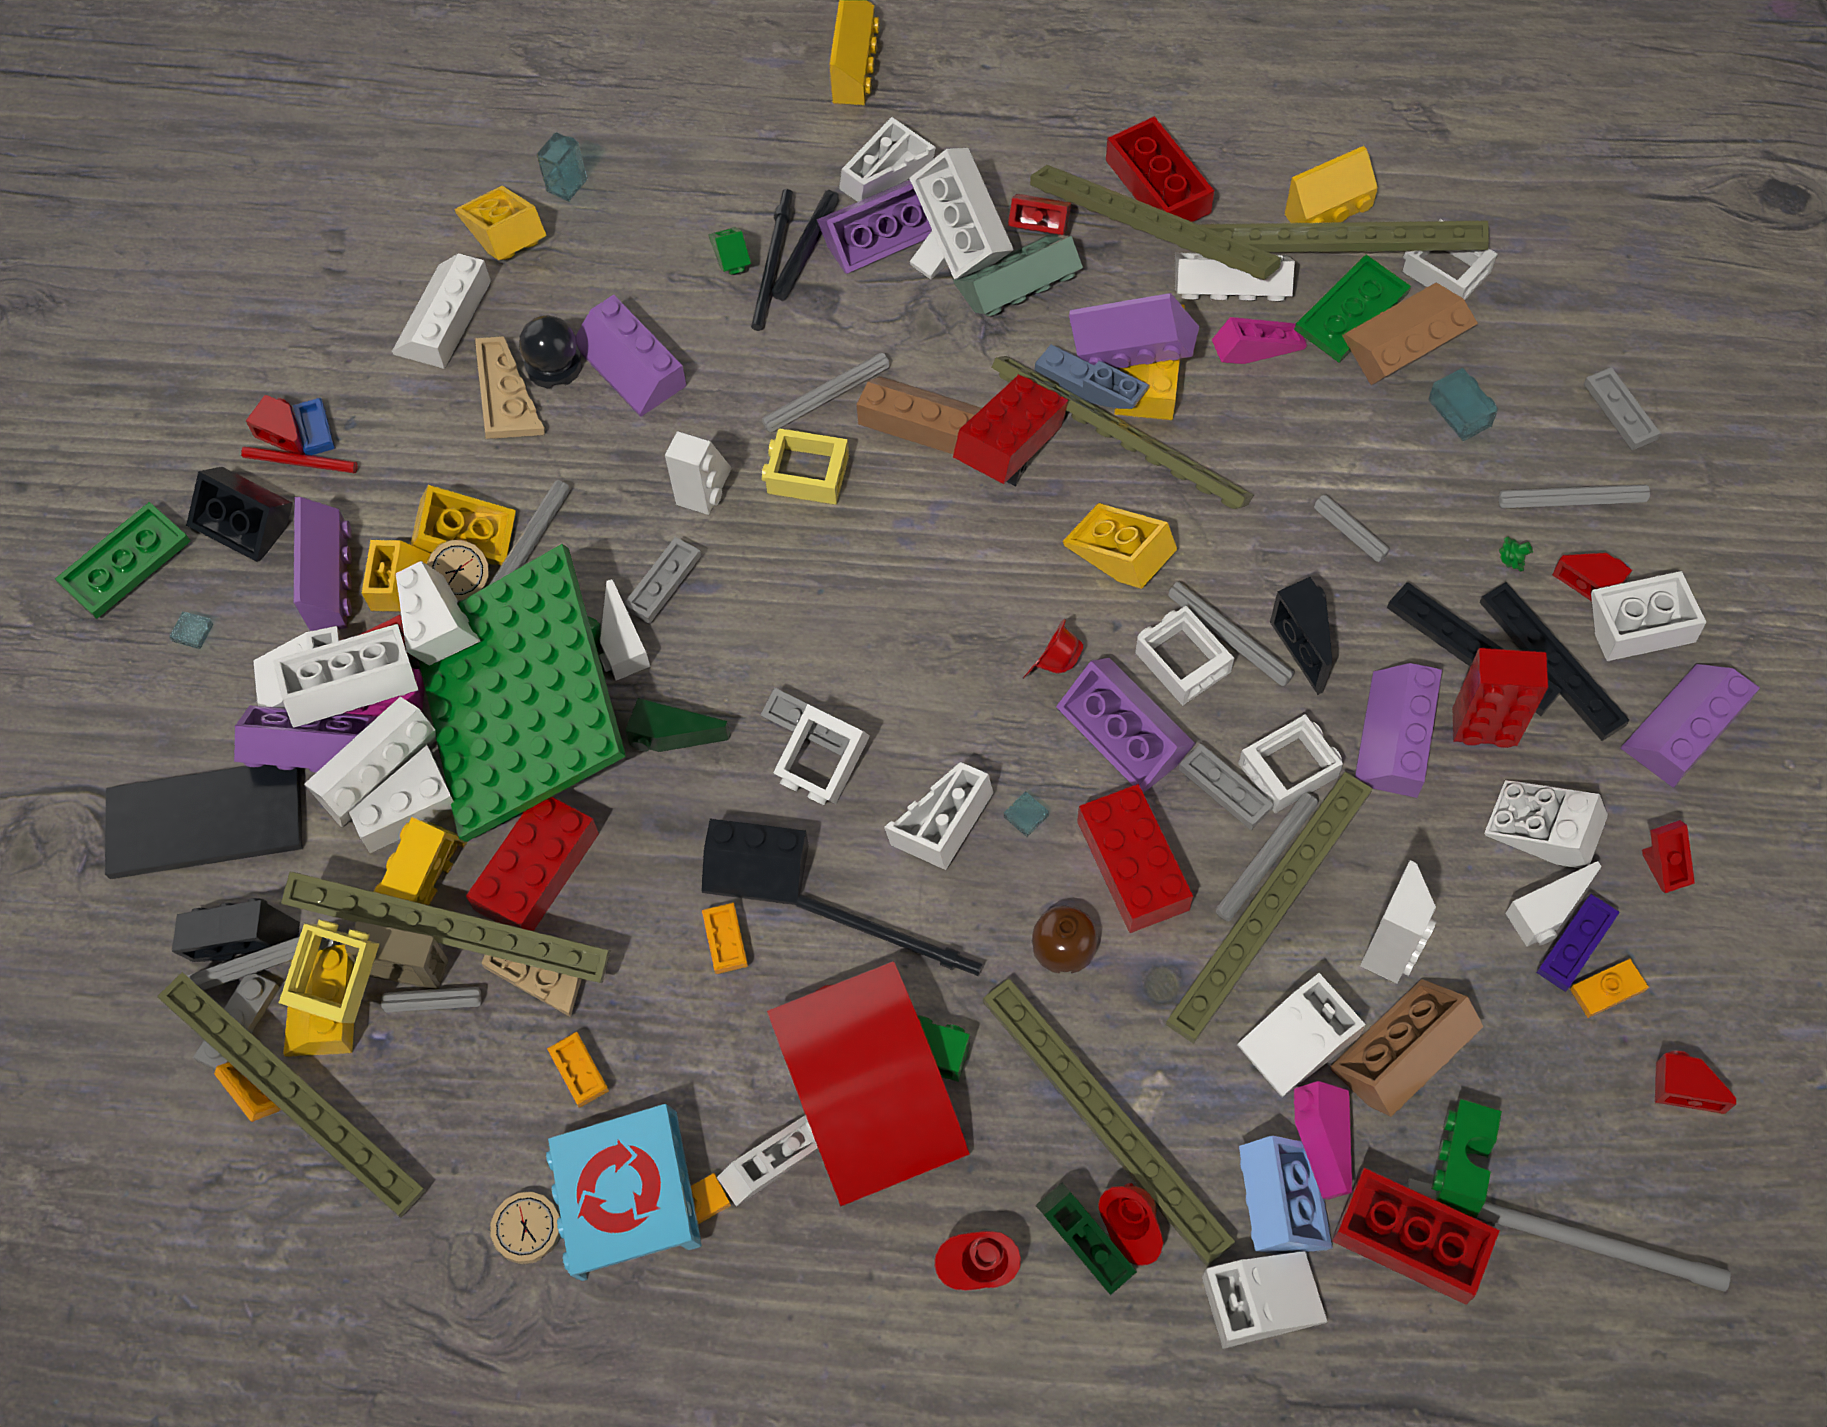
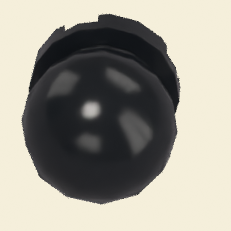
[519,315,582,389]

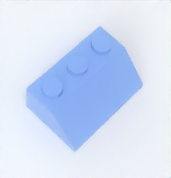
[1239,1135,1332,1254]

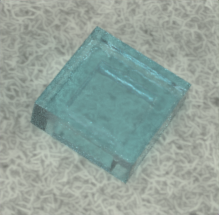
[169,611,213,649]
[1004,791,1049,837]

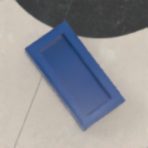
[293,398,335,456]

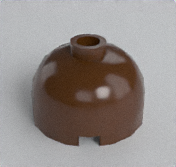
[1032,905,1098,974]

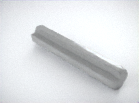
[1314,495,1389,562]
[381,987,482,1012]

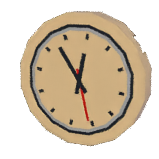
[427,540,488,600]
[490,1192,560,1264]

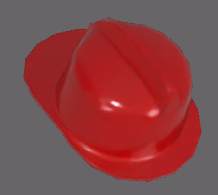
[1023,618,1083,679]
[1098,1183,1164,1265]
[934,1231,1021,1290]

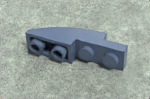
[1035,345,1149,409]

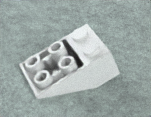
[253,626,344,708]
[1484,780,1608,869]
[1237,973,1366,1098]
[1202,1251,1327,1349]

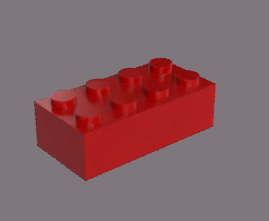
[1106,116,1214,222]
[953,374,1069,484]
[1452,648,1548,748]
[1077,784,1193,934]
[466,797,599,931]
[1332,1168,1500,1305]

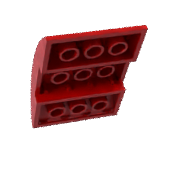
[767,961,970,1207]

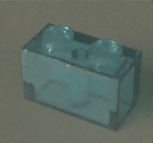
[537,132,587,202]
[1428,368,1498,441]

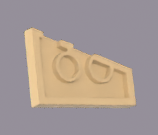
[482,954,582,1017]

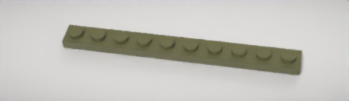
[1030,165,1281,280]
[1199,221,1489,252]
[991,356,1254,509]
[1166,772,1373,1044]
[281,871,611,983]
[157,972,426,1218]
[983,978,1235,1267]

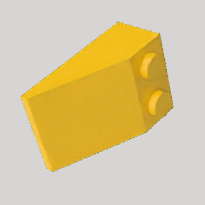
[454,186,546,261]
[410,485,516,565]
[1062,503,1177,589]

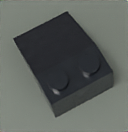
[1270,577,1333,695]

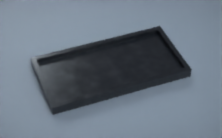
[105,764,303,879]

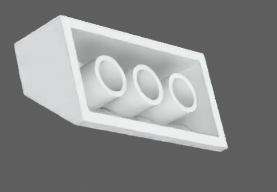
[910,148,1014,280]
[392,253,491,369]
[1175,253,1295,301]
[273,624,418,728]
[304,697,436,827]
[1360,860,1437,983]

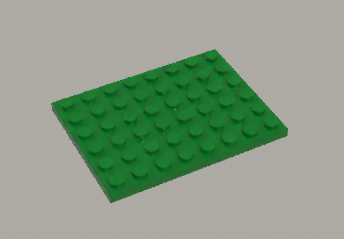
[418,544,626,842]

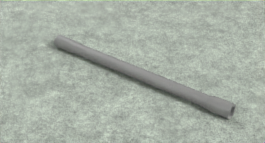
[1406,1178,1731,1292]

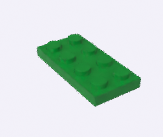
[1294,254,1411,363]
[55,502,190,619]

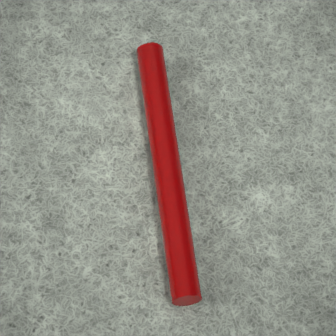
[241,446,358,474]

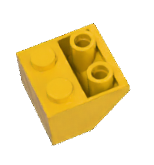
[362,540,431,612]

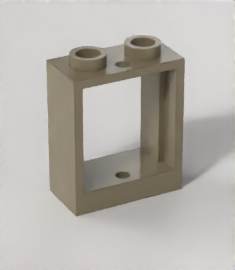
[345,921,448,989]

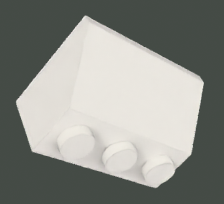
[1591,571,1706,661]

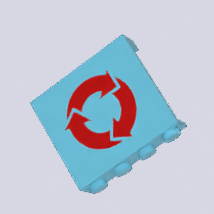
[546,1104,702,1281]

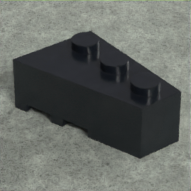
[172,898,300,962]

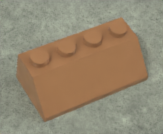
[1342,282,1478,386]
[857,376,982,454]
[1330,979,1484,1117]

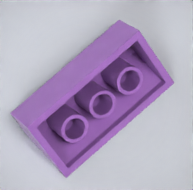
[817,180,932,274]
[1069,293,1199,368]
[576,295,687,417]
[294,497,352,631]
[1056,658,1195,793]
[1355,663,1442,798]
[1621,664,1760,788]
[234,705,377,773]

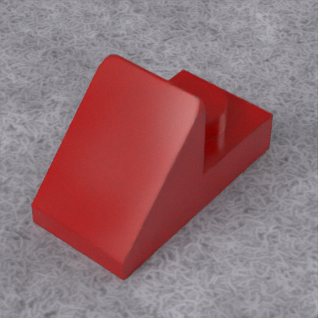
[1642,820,1695,893]

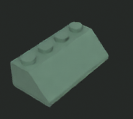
[953,234,1083,316]

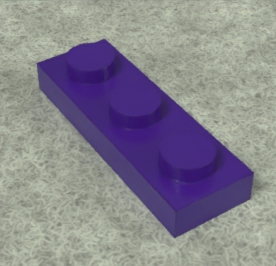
[1536,894,1620,992]

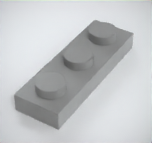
[1584,367,1661,450]
[624,537,701,624]
[760,687,850,756]
[1179,744,1274,830]
[193,973,280,1070]

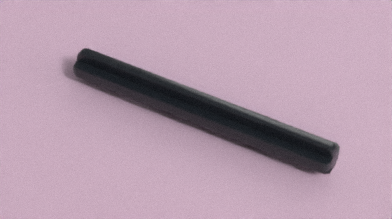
[772,189,839,301]

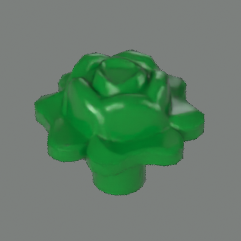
[1499,537,1533,572]

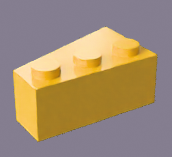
[373,817,467,905]

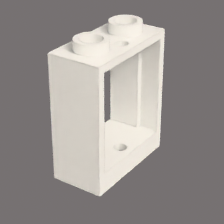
[1402,219,1497,300]
[1135,606,1234,706]
[773,704,870,805]
[1238,714,1343,813]

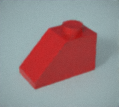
[246,395,305,455]
[1552,553,1632,602]
[1655,1051,1736,1114]

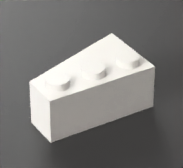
[839,117,936,202]
[665,431,732,515]
[396,561,480,666]
[349,745,454,853]
[884,762,993,870]

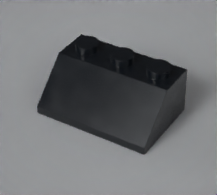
[186,467,293,562]
[701,819,809,905]

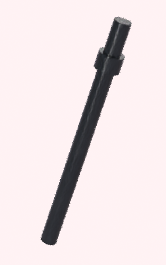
[751,189,793,331]
[796,894,983,977]

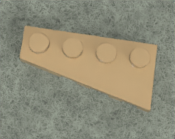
[475,337,544,439]

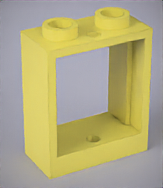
[762,428,849,505]
[279,919,379,1023]

